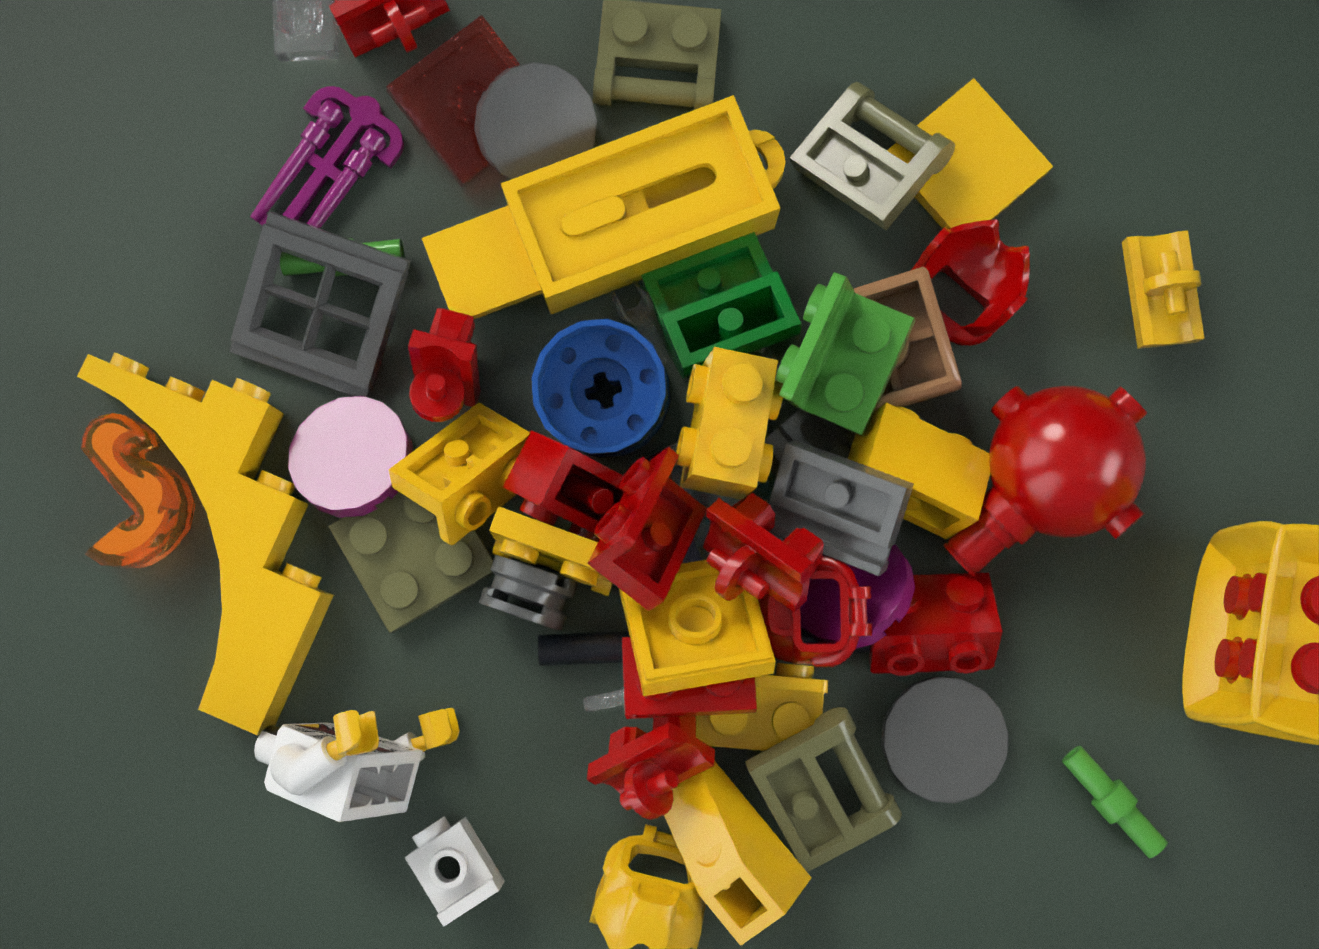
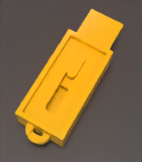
[422,95,786,320]

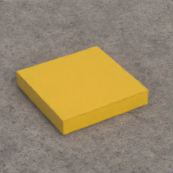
[887,78,1054,229]
[619,559,776,696]

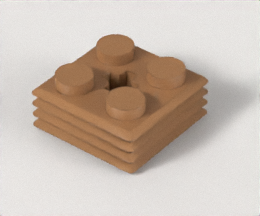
[854,267,962,411]

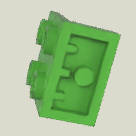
[776,272,916,437]

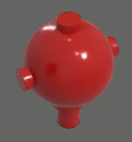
[943,386,1148,577]

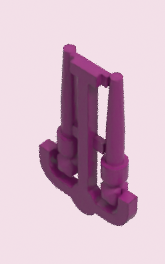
[250,86,404,228]

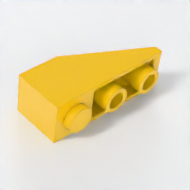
[664,762,812,946]

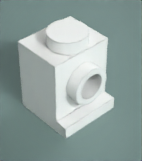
[405,816,505,927]

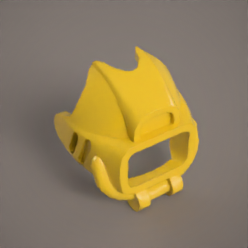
[589,824,706,949]

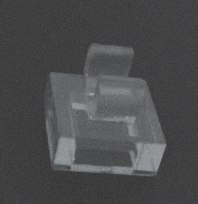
[273,0,339,62]

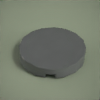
[474,62,597,180]
[881,677,1009,804]

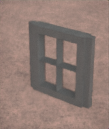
[229,212,411,398]

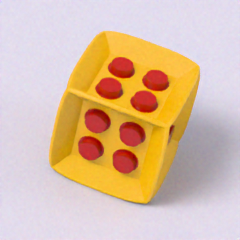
[1182,521,1319,745]

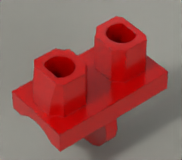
[329,0,450,58]
[408,308,481,422]
[704,493,824,613]
[587,716,715,820]

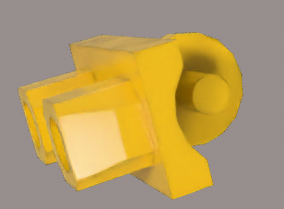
[1122,230,1205,349]

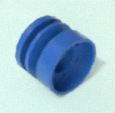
[531,319,671,458]

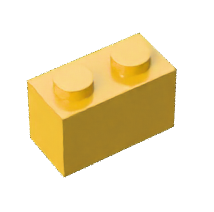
[848,402,990,539]

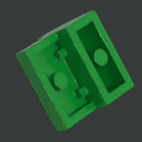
[641,232,801,379]

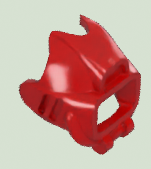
[911,219,1030,346]
[757,554,872,667]

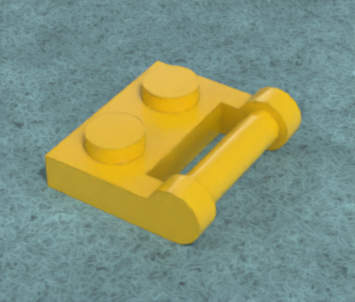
[489,506,614,597]

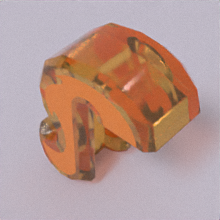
[81,413,196,569]

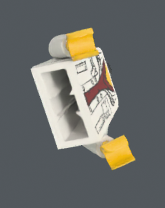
[254,708,460,822]

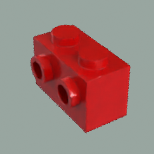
[503,430,624,542]

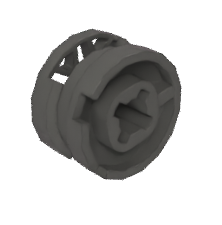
[479,555,578,631]

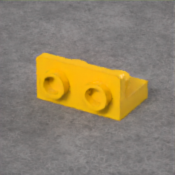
[389,403,530,546]
[696,663,829,751]

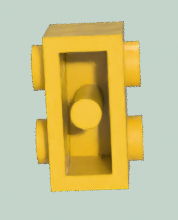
[675,347,783,500]

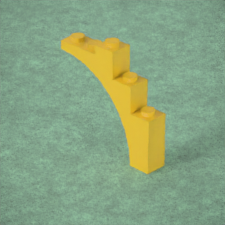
[77,352,334,735]

